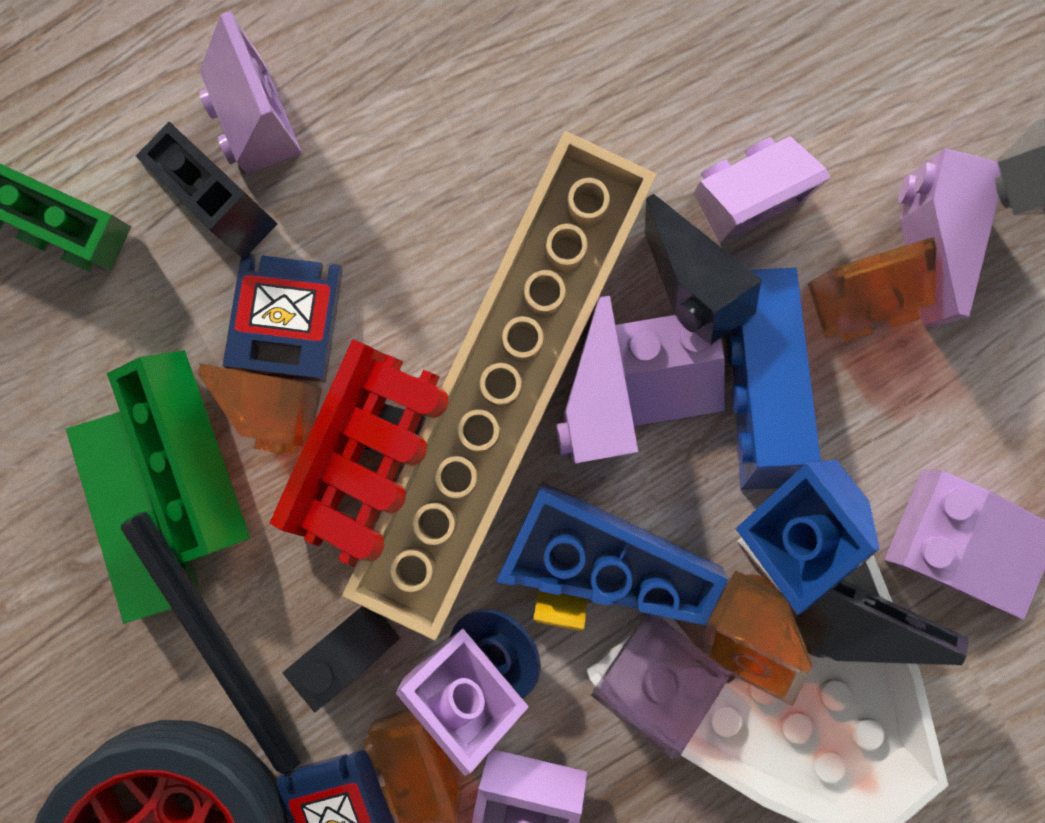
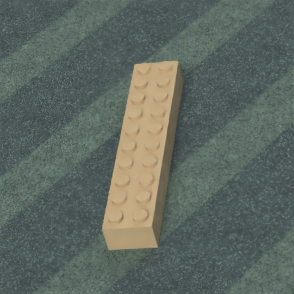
[342,130,657,641]

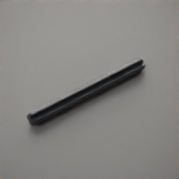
[121,512,302,774]

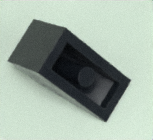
[282,606,401,713]

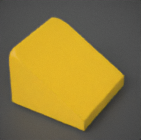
[533,588,587,631]

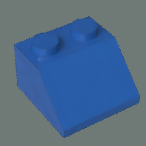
[735,459,880,615]

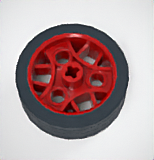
[35,720,288,823]

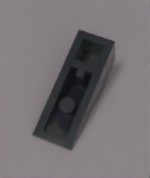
[136,121,278,259]
[644,194,762,345]
[788,580,969,666]

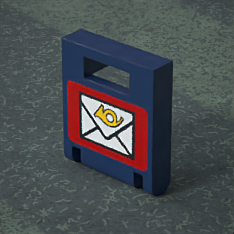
[222,254,342,383]
[277,750,394,823]

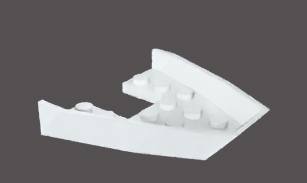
[586,537,949,823]

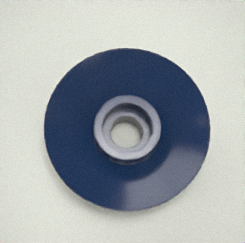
[450,609,541,699]

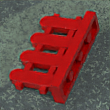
[269,339,448,567]

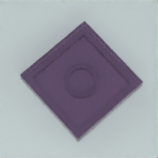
[590,613,731,760]

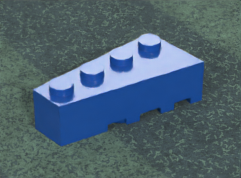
[727,267,821,490]
[496,482,729,625]

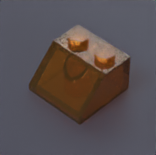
[808,237,937,343]
[198,363,322,454]
[700,570,813,707]
[364,709,462,823]

